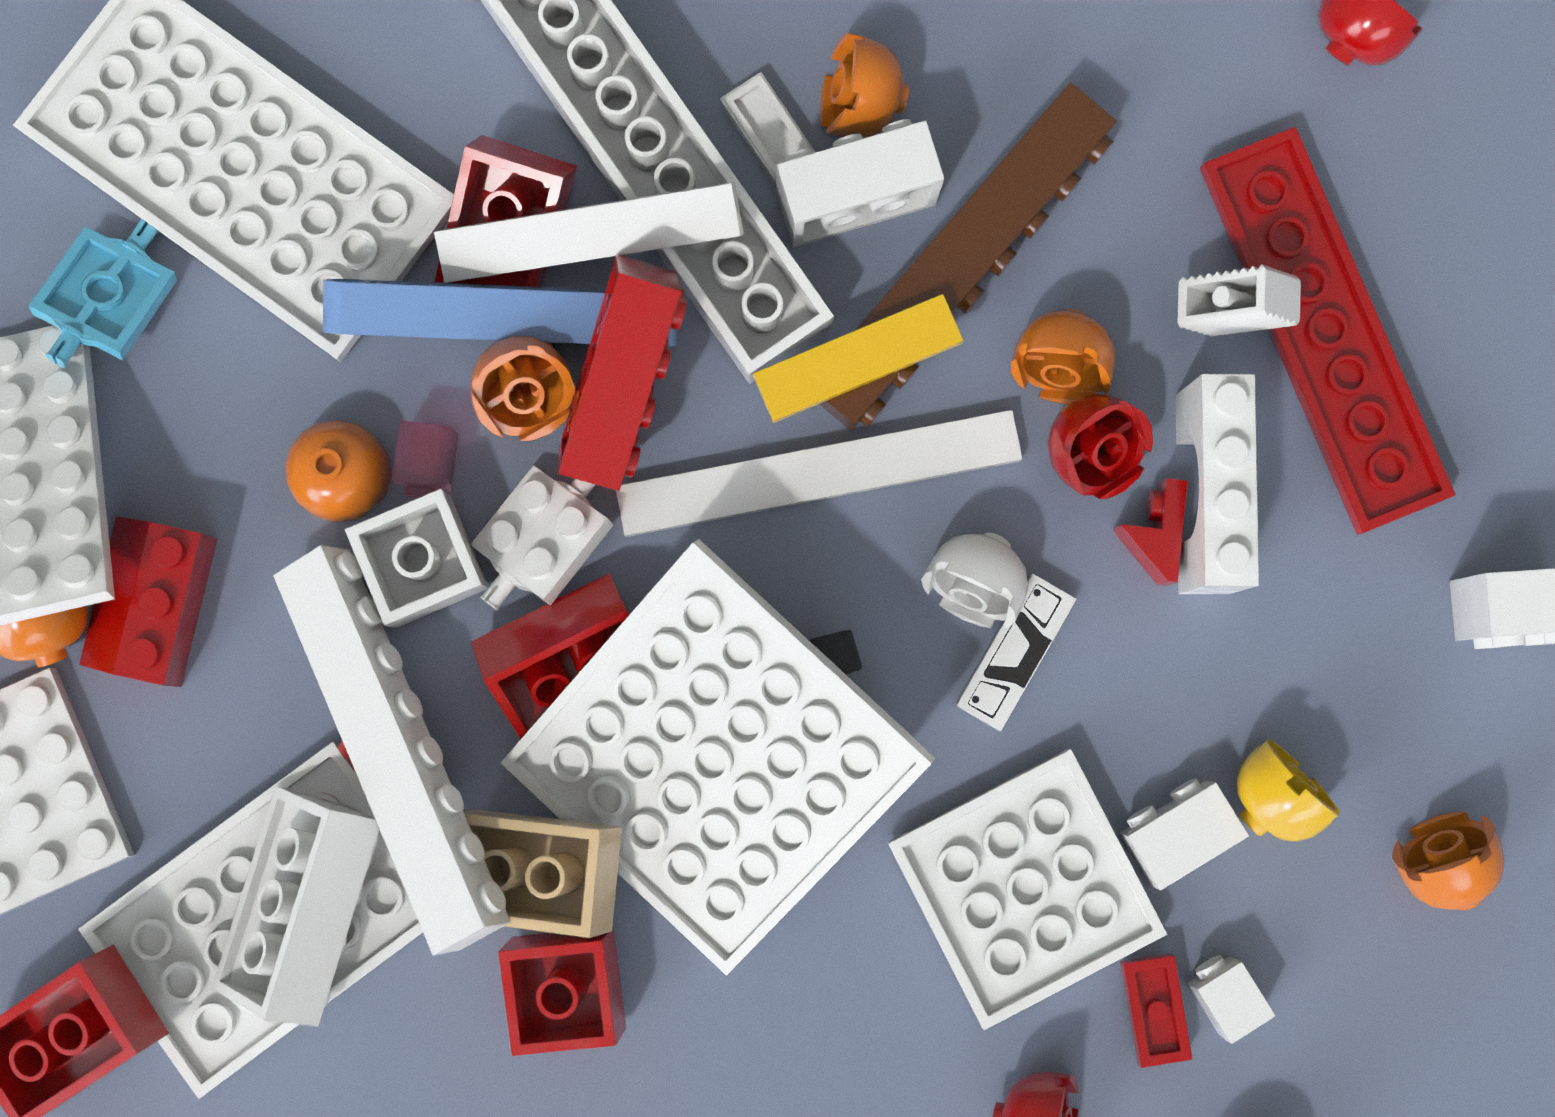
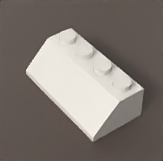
[212,786,380,1027]

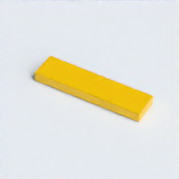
[753,294,963,423]

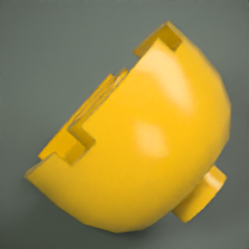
[1237,739,1340,842]

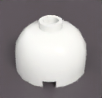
[921,533,1028,628]

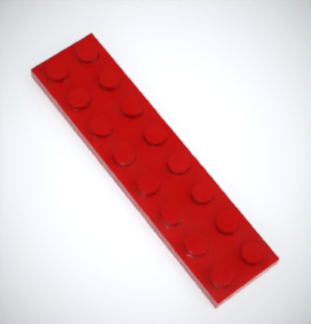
[1199,126,1456,535]

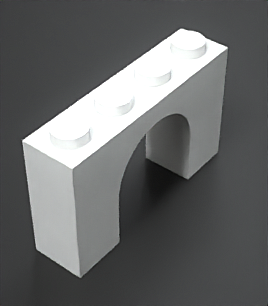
[1175,374,1259,594]

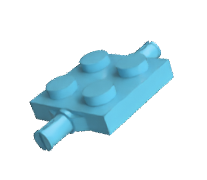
[29,218,177,368]

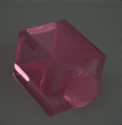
[391,420,459,498]

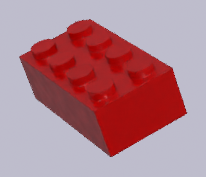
[558,254,687,491]

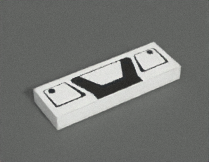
[955,574,1077,731]

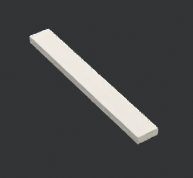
[616,410,1022,537]

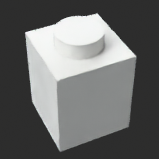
[1187,955,1275,1044]

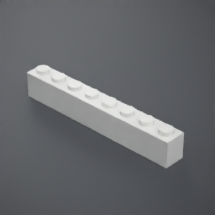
[273,545,511,955]

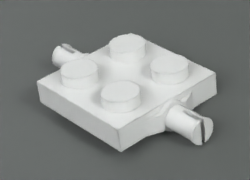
[470,465,613,611]

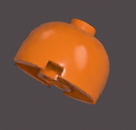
[820,33,909,138]
[1011,309,1115,404]
[471,336,575,441]
[285,420,391,523]
[0,606,88,667]
[1392,812,1505,910]

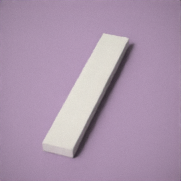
[434,182,744,283]

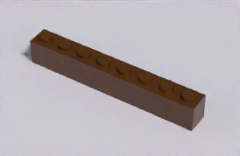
[819,82,1117,432]

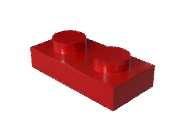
[1120,953,1193,1068]

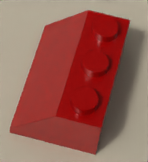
[79,516,218,687]
[471,573,631,740]

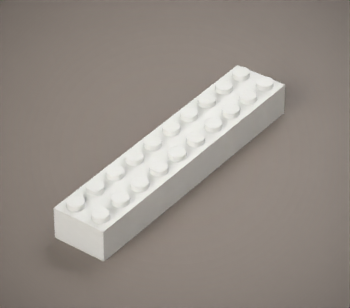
[480,0,834,385]

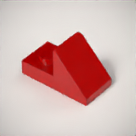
[1113,478,1188,586]

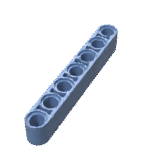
[323,279,678,347]

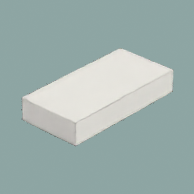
[720,72,816,185]

